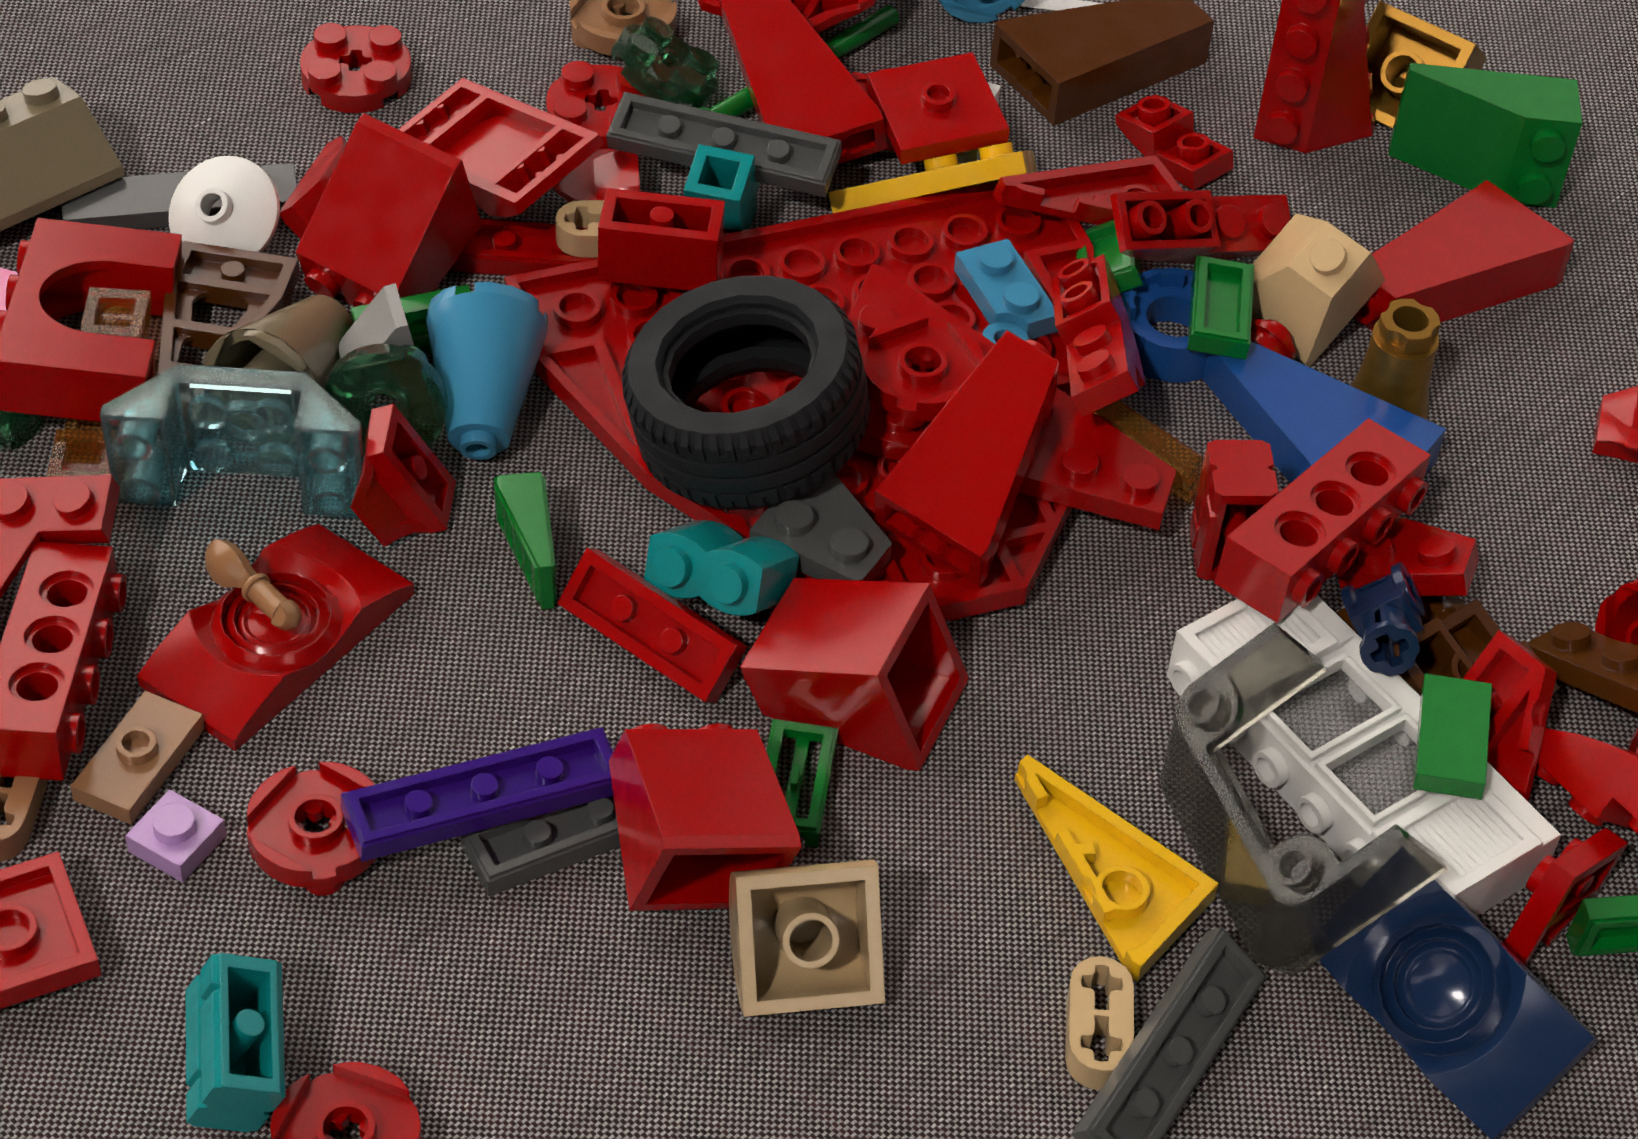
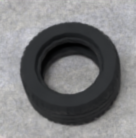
[621,275,871,510]

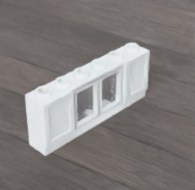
[1167,595,1561,917]

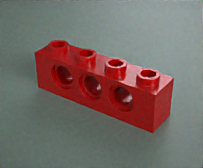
[1214,418,1431,623]
[0,542,127,781]

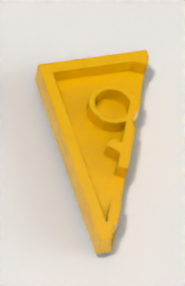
[828,142,1037,213]
[1014,754,1219,982]

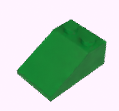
[1388,63,1582,208]

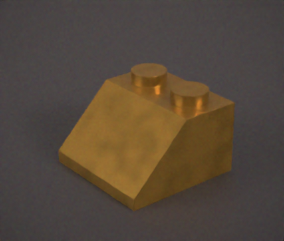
[1366,1,1487,129]

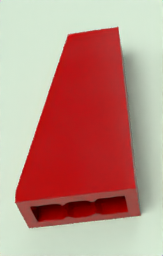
[719,0,888,164]
[1354,180,1575,331]
[875,330,1059,587]

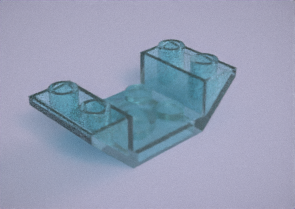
[100,364,364,518]

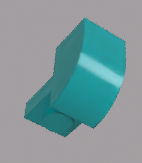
[683,144,760,231]

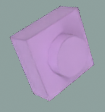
[125,789,227,883]

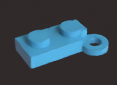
[954,239,1058,344]

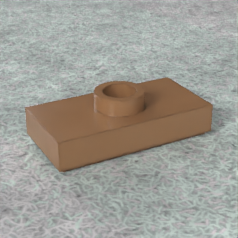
[70,691,205,825]

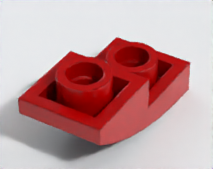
[1115,94,1233,190]

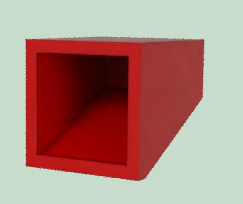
[295,113,482,307]
[740,578,969,771]
[609,723,802,911]

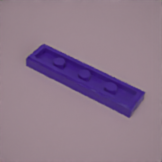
[341,727,613,862]

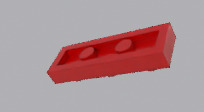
[557,548,747,703]

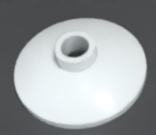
[168,156,280,253]

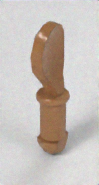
[205,539,302,631]

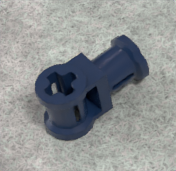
[1341,562,1425,676]

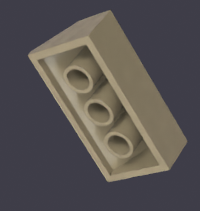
[0,77,125,231]

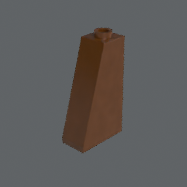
[990,0,1214,126]

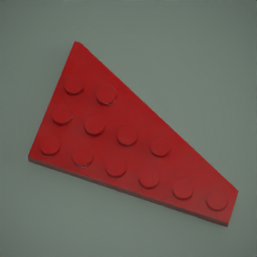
[848,264,1177,530]

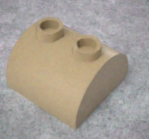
[729,859,885,1017]

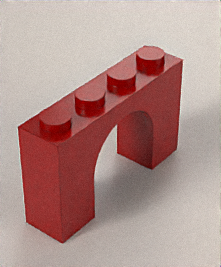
[0,218,182,427]

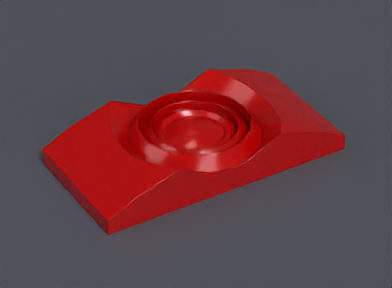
[398,78,604,217]
[137,524,415,751]

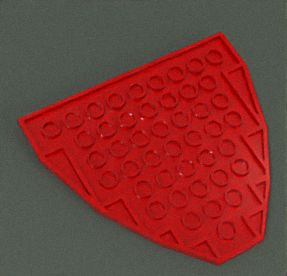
[504,182,1098,622]

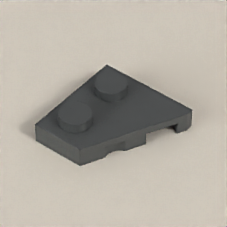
[750,474,892,581]

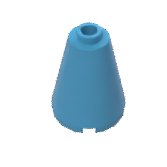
[426,282,548,460]

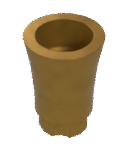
[1351,299,1440,419]

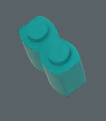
[644,520,799,616]

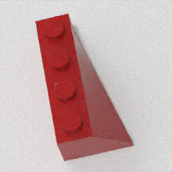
[1253,0,1375,153]

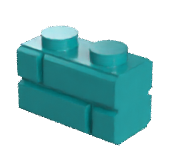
[185,953,286,1133]

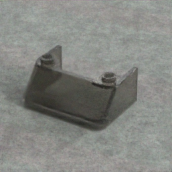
[1160,622,1449,975]

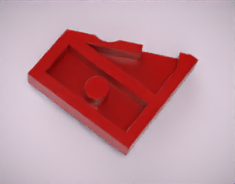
[1338,516,1479,596]
[1463,630,1557,802]
[1503,827,1628,967]

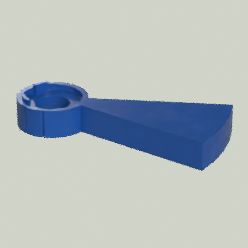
[1120,268,1446,483]

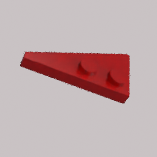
[992,155,1184,225]

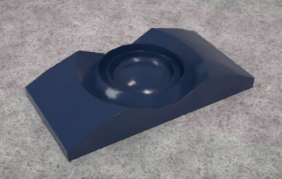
[1301,840,1599,1139]

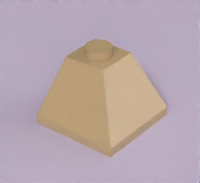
[1252,213,1385,367]

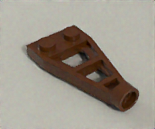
[148,241,300,441]

